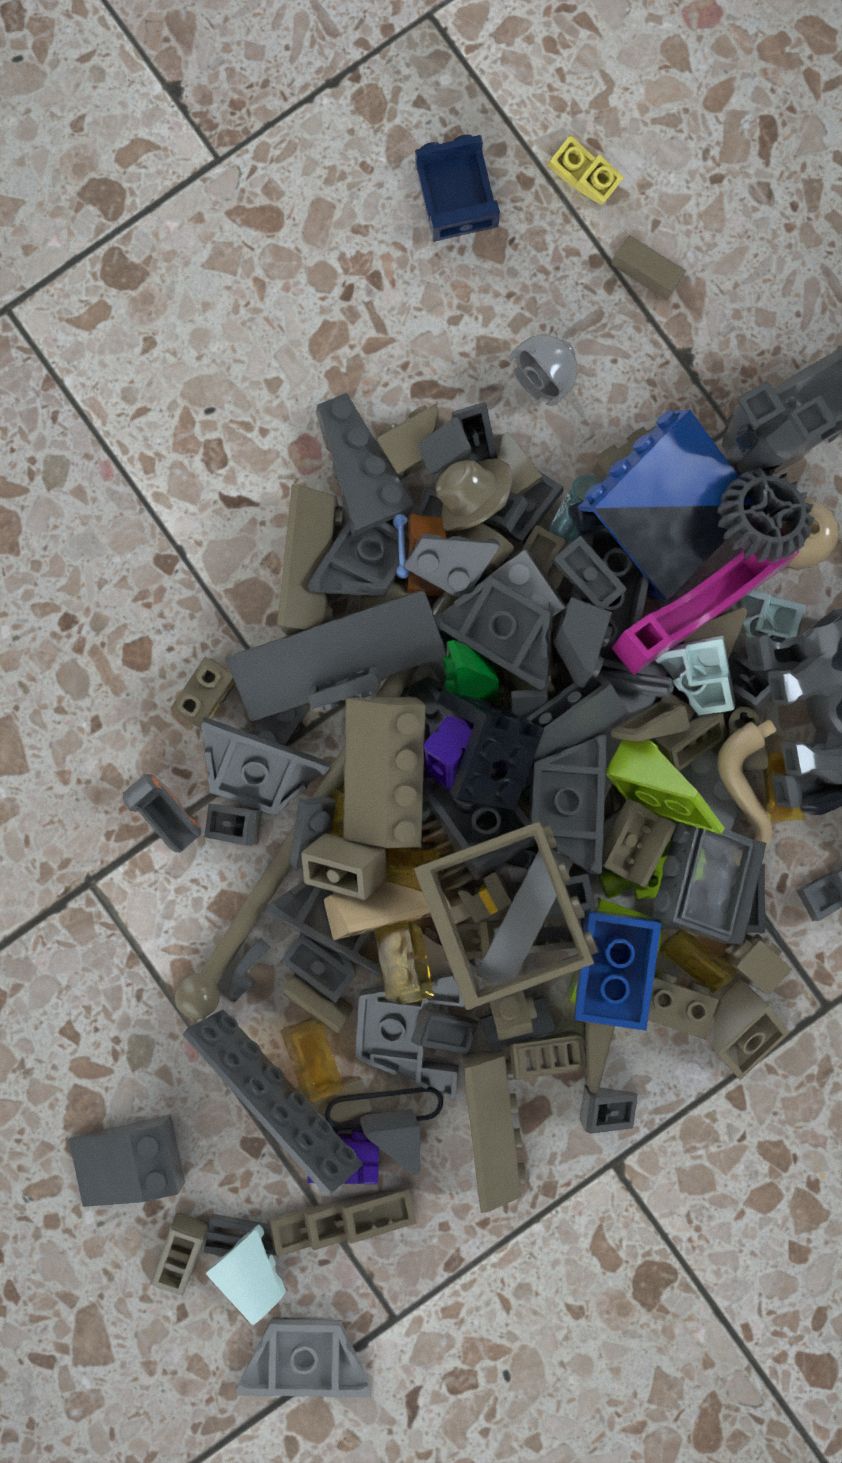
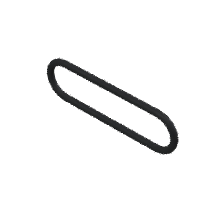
[325,1087,443,1130]

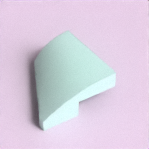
[741,590,807,671]
[656,636,736,715]
[206,1224,286,1325]

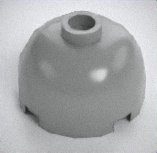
[510,334,578,406]

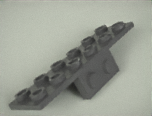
[227,590,446,721]
[183,1010,363,1196]

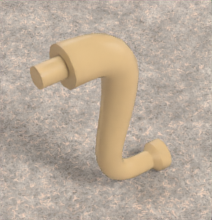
[718,720,776,866]

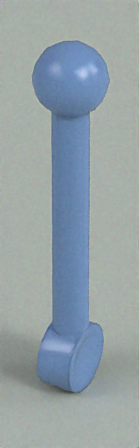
[393,514,410,579]

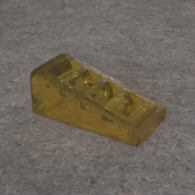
[382,847,442,891]

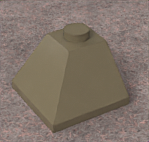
[713,979,790,1080]

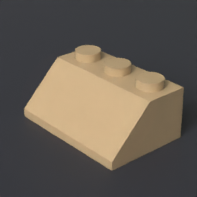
[324,869,451,941]

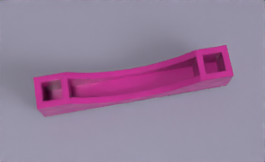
[611,529,799,676]

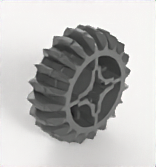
[717,468,815,563]

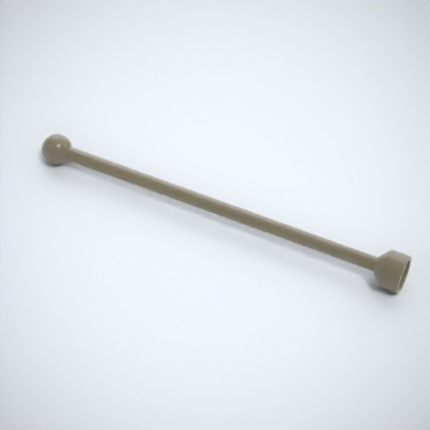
[175,523,514,1019]

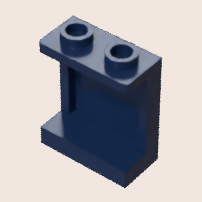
[415,134,500,242]

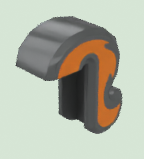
[122,774,202,853]

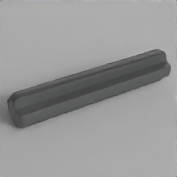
[571,668,674,698]

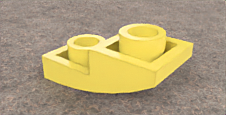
[546,135,624,205]

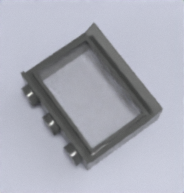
[652,821,767,945]

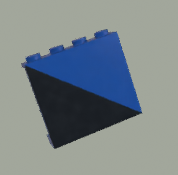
[577,409,752,601]

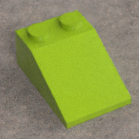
[605,739,725,834]

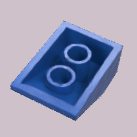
[574,909,661,1031]

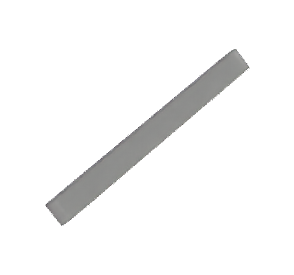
[476,660,668,984]

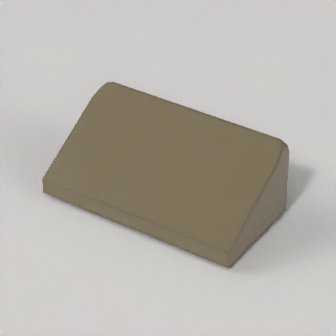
[611,235,686,300]
[282,973,353,1033]

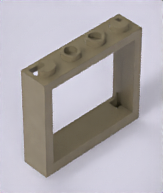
[414,821,598,1010]

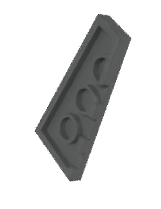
[316,393,414,536]

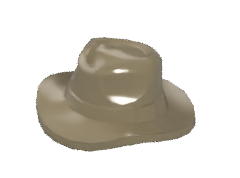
[435,459,512,533]

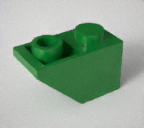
[443,640,499,703]

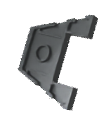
[355,973,464,1100]

